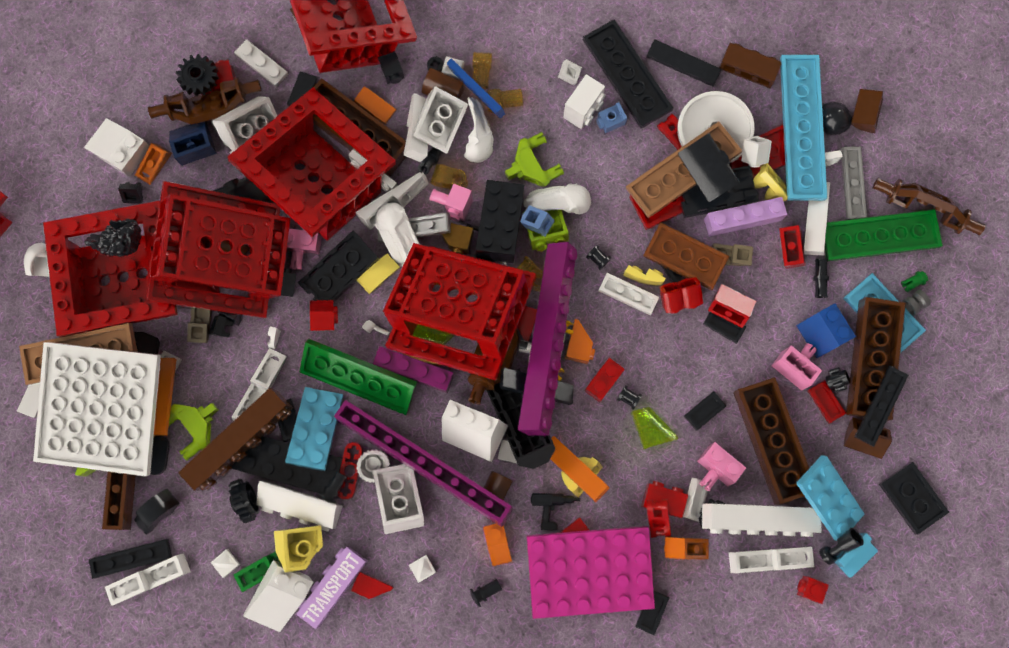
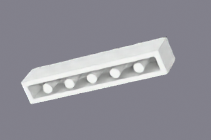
[702,504,821,537]

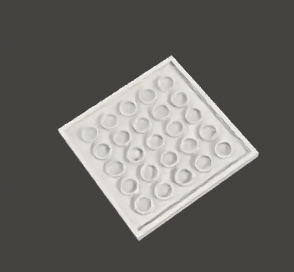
[33,342,161,476]

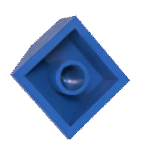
[796,303,856,359]

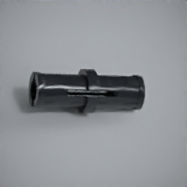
[418,147,443,174]
[813,258,829,298]

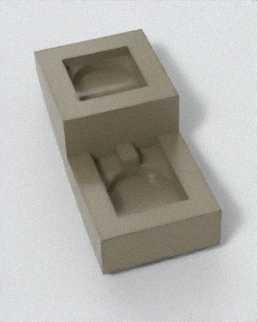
[712,243,753,266]
[187,307,212,343]

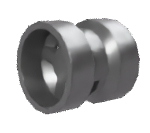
[902,290,931,316]

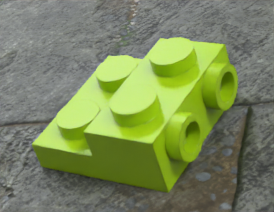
[523,209,569,251]

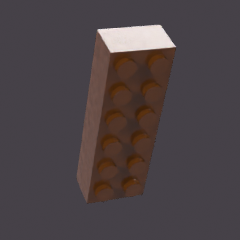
[313,78,406,177]
[846,297,906,421]
[733,377,809,505]
[178,388,293,491]

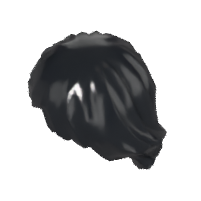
[822,102,852,135]

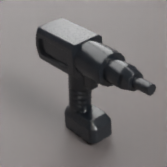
[530,493,580,530]

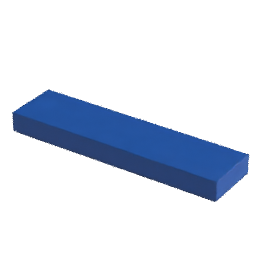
[447,58,505,118]

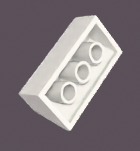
[256,481,343,532]

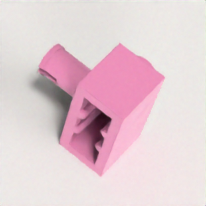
[430,184,473,222]
[286,229,322,270]
[771,343,822,391]
[697,442,746,491]

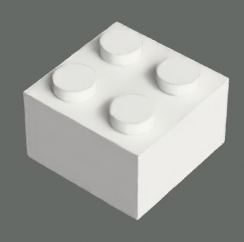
[563,74,605,129]

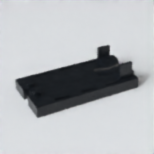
[680,165,759,218]
[297,230,380,302]

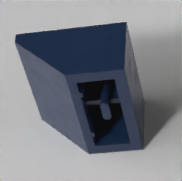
[169,121,217,166]

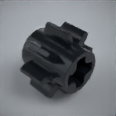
[826,368,851,392]

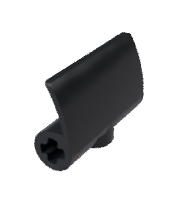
[678,133,740,202]
[213,177,273,203]

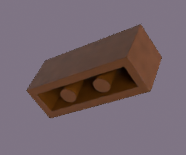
[719,42,781,89]
[102,471,136,530]

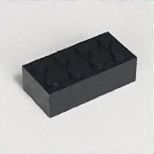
[476,180,525,263]

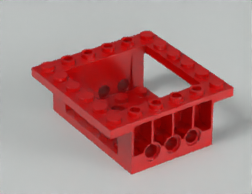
[290,0,417,73]
[227,87,396,241]
[146,181,291,318]
[43,201,178,337]
[383,243,537,381]

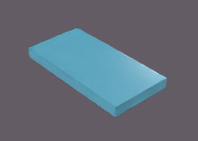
[843,273,926,353]

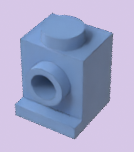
[596,102,627,133]
[520,205,554,237]

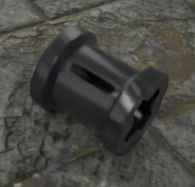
[586,245,612,270]
[617,385,642,410]

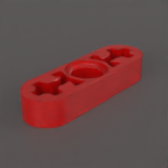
[338,442,363,500]

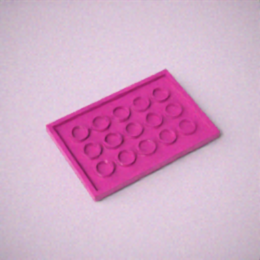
[526,526,655,619]

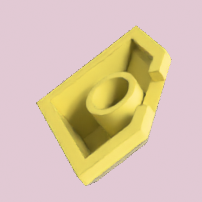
[274,525,323,572]

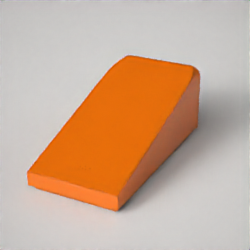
[354,86,396,125]
[135,143,172,185]

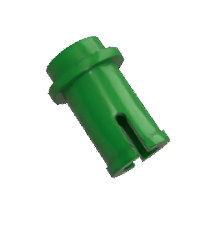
[901,271,928,292]

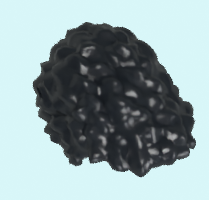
[84,219,142,257]

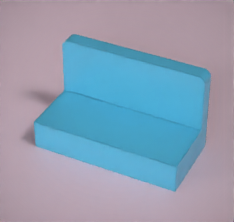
[835,533,878,578]

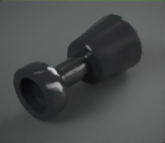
[819,528,864,565]

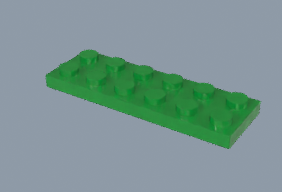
[825,210,943,262]
[299,338,417,415]

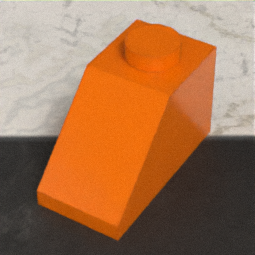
[565,319,595,364]
[483,524,512,566]
[664,537,709,559]

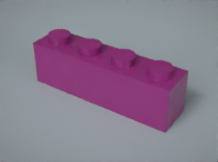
[373,346,454,393]

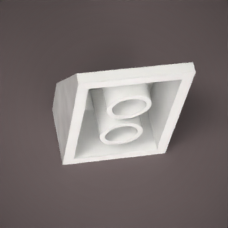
[413,86,468,154]
[84,118,149,177]
[373,464,424,534]
[243,560,313,632]

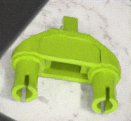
[505,132,564,187]
[169,403,219,461]

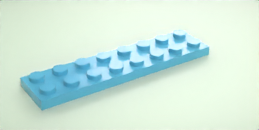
[780,55,827,201]

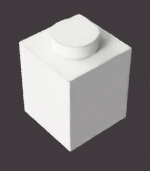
[741,136,772,168]

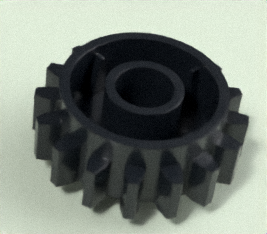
[176,54,219,96]
[229,479,259,523]

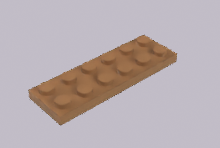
[626,122,742,218]
[19,323,137,385]

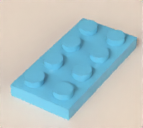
[285,387,344,471]
[796,455,864,541]

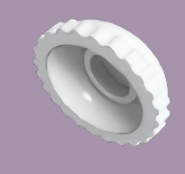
[356,449,390,483]

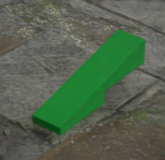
[233,551,280,592]

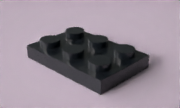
[879,462,950,535]

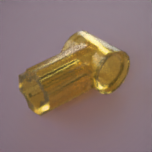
[472,52,492,90]
[486,89,523,113]

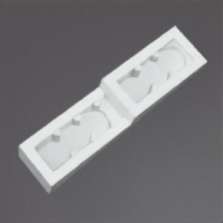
[404,93,428,162]
[355,172,429,230]
[804,182,830,255]
[232,348,287,421]
[729,547,814,573]
[105,554,191,606]

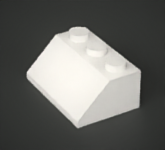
[212,97,277,152]
[442,400,508,462]

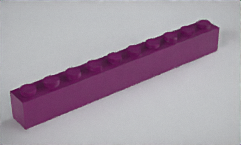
[518,242,577,436]
[334,400,513,527]

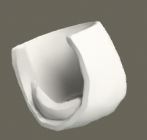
[24,242,50,277]

